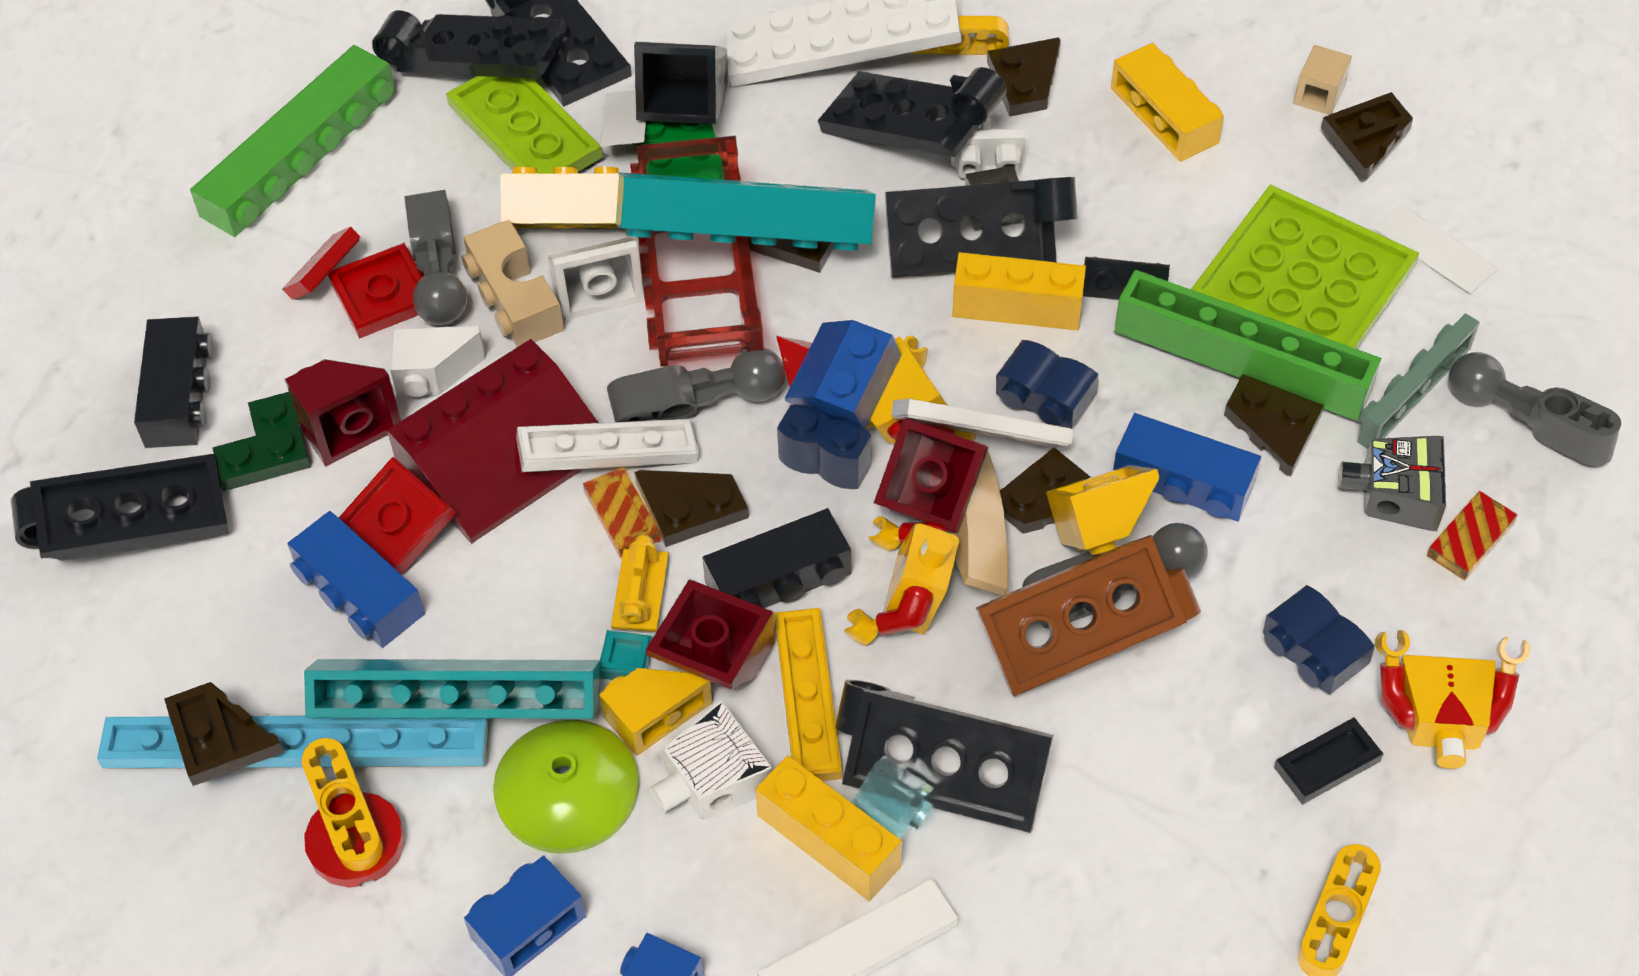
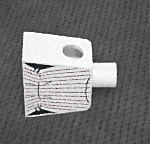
[650,701,772,819]

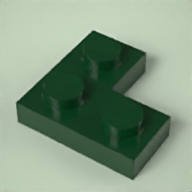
[212,392,311,491]

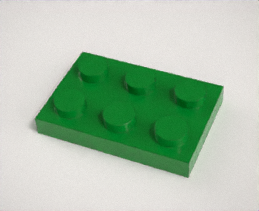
[633,121,729,180]

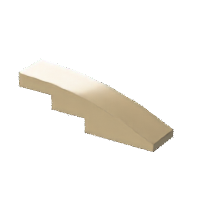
[947,451,1008,596]

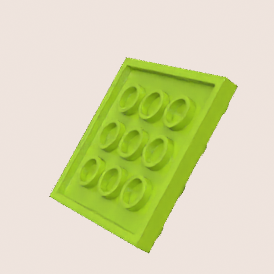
[1191,184,1419,349]

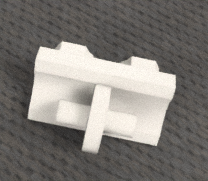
[950,117,1025,178]

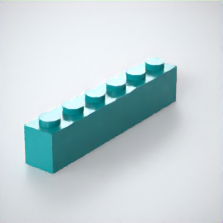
[615,172,876,251]
[304,659,600,719]

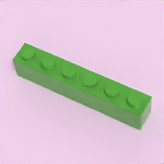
[190,45,396,237]
[1114,270,1382,421]

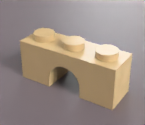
[461,219,564,347]

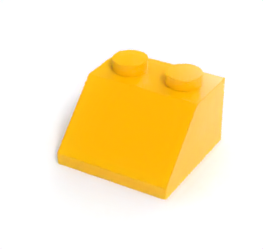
[1046,465,1159,555]

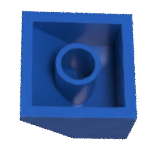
[784,320,902,429]

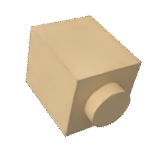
[1293,45,1352,115]

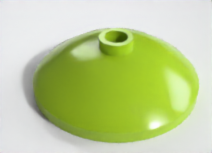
[493,720,639,854]

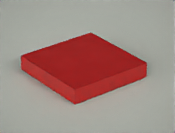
[328,243,423,339]
[338,456,457,575]

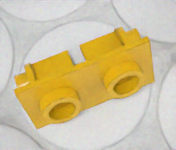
[611,535,669,632]

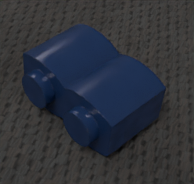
[996,340,1098,429]
[777,404,871,489]
[1263,585,1375,694]

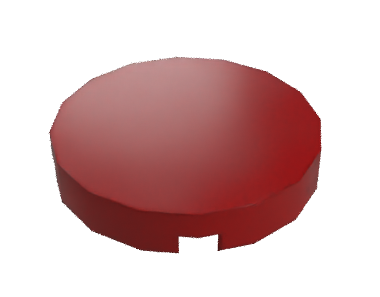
[304,792,405,888]

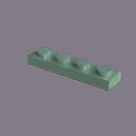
[1357,313,1480,449]

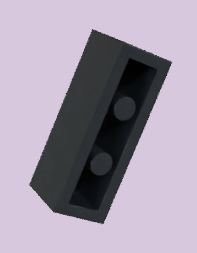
[134,316,213,448]
[702,508,851,608]

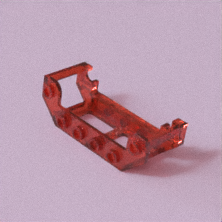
[630,135,764,367]

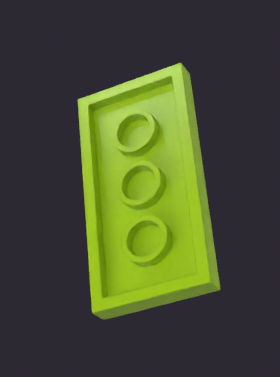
[446,76,603,174]

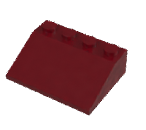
[387,339,598,544]

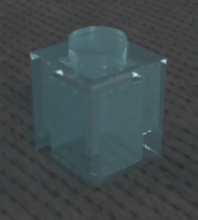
[852,757,933,837]

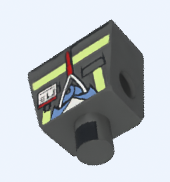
[1338,436,1446,531]

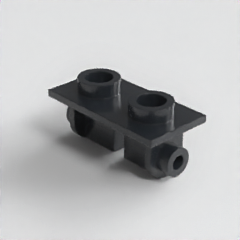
[1083,256,1170,300]

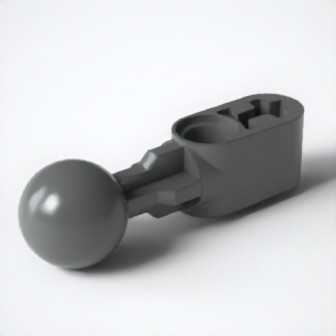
[404,189,467,326]
[607,346,785,422]
[1448,352,1621,466]
[1022,523,1208,628]

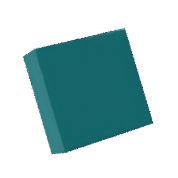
[600,630,653,680]

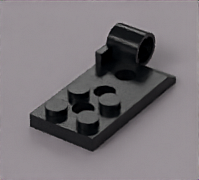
[485,0,632,107]
[372,10,567,79]
[818,67,1007,157]
[884,177,1078,276]
[10,454,229,561]
[835,680,1054,833]

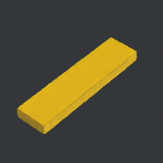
[774,608,842,781]

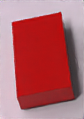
[282,226,361,299]

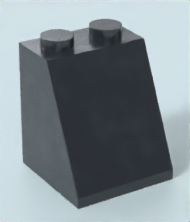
[634,42,728,124]

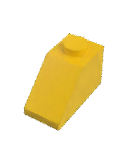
[599,668,713,756]

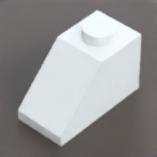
[390,326,485,397]

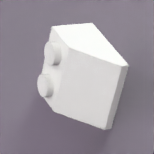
[548,237,645,320]

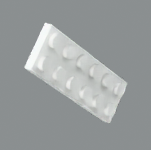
[725,0,962,87]

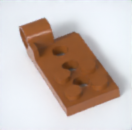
[975,535,1201,696]

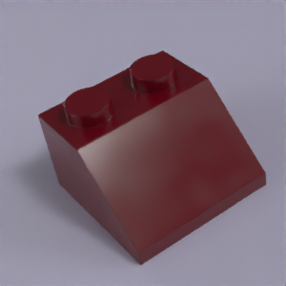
[285,359,401,467]
[873,417,989,533]
[645,579,774,690]

